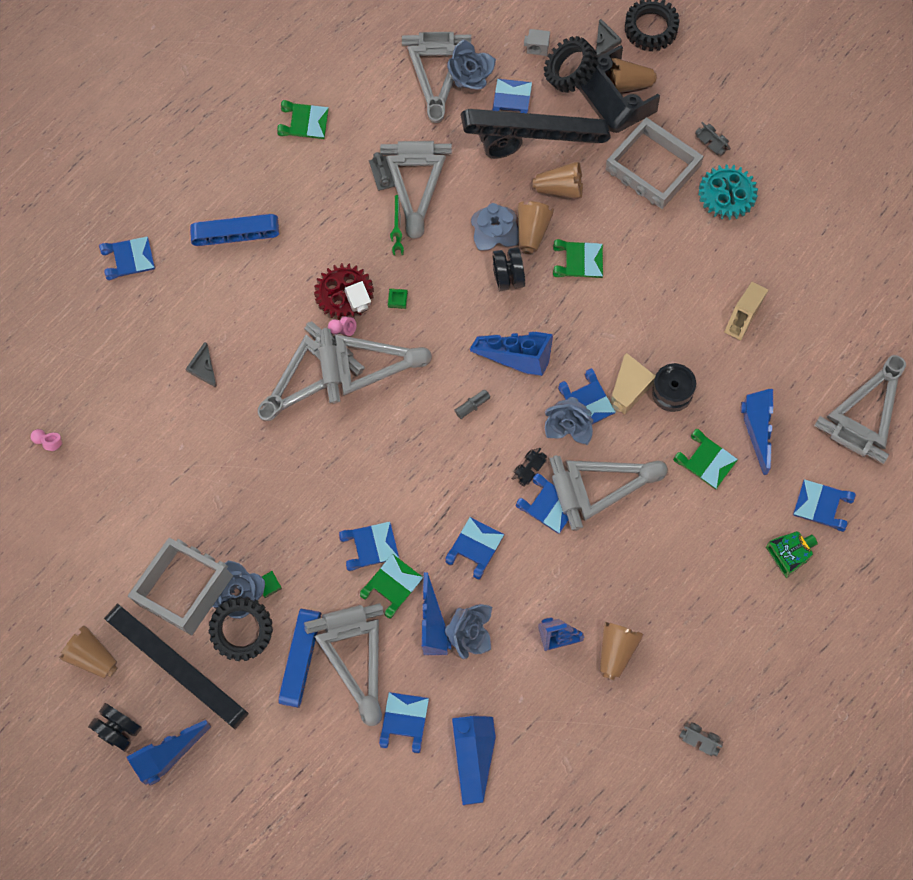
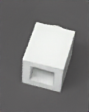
[345,281,371,313]

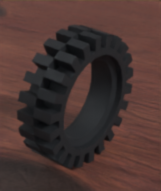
[625,0,680,51]
[544,36,598,93]
[208,596,273,662]

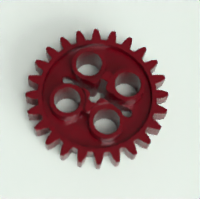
[314,263,374,320]

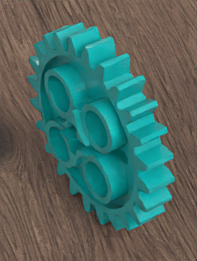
[698,164,758,220]

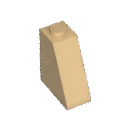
[724,282,768,341]
[611,353,655,415]

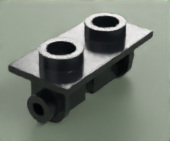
[511,448,547,487]

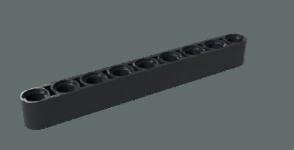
[460,109,611,143]
[104,603,249,730]

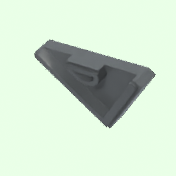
[596,19,622,57]
[185,342,217,387]

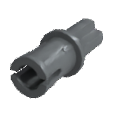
[454,390,490,419]

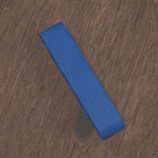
[190,214,279,246]
[278,608,321,708]

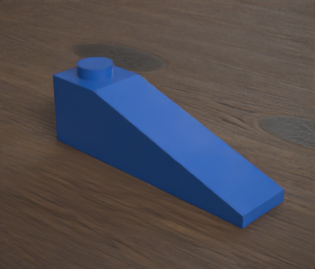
[470,332,553,376]
[741,389,773,475]
[422,572,452,655]
[538,618,584,651]
[452,716,496,805]
[127,720,211,785]

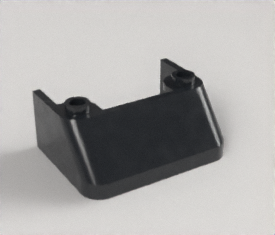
[579,45,660,133]

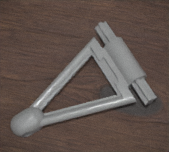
[402,32,471,123]
[380,141,452,238]
[258,321,365,421]
[319,328,432,404]
[814,355,906,464]
[549,455,668,531]
[304,603,384,726]

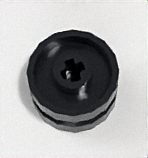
[479,135,523,159]
[492,247,525,292]
[652,363,697,412]
[88,703,142,752]

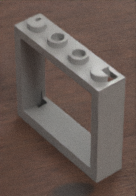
[605,117,704,209]
[128,538,233,636]

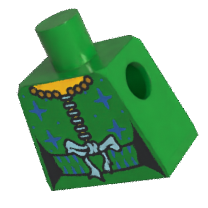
[766,531,818,578]

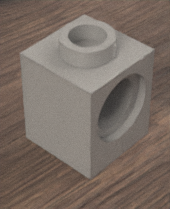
[524,29,550,56]

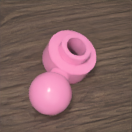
[328,317,356,336]
[31,429,62,451]

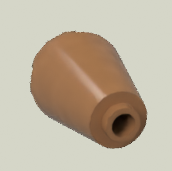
[606,58,657,93]
[533,162,583,199]
[518,201,554,254]
[600,622,643,680]
[59,626,118,679]

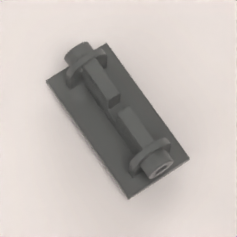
[695,122,731,156]
[369,152,395,191]
[679,722,723,757]

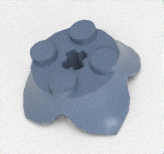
[447,39,496,90]
[471,203,519,251]
[544,397,593,445]
[212,560,265,619]
[445,604,493,659]

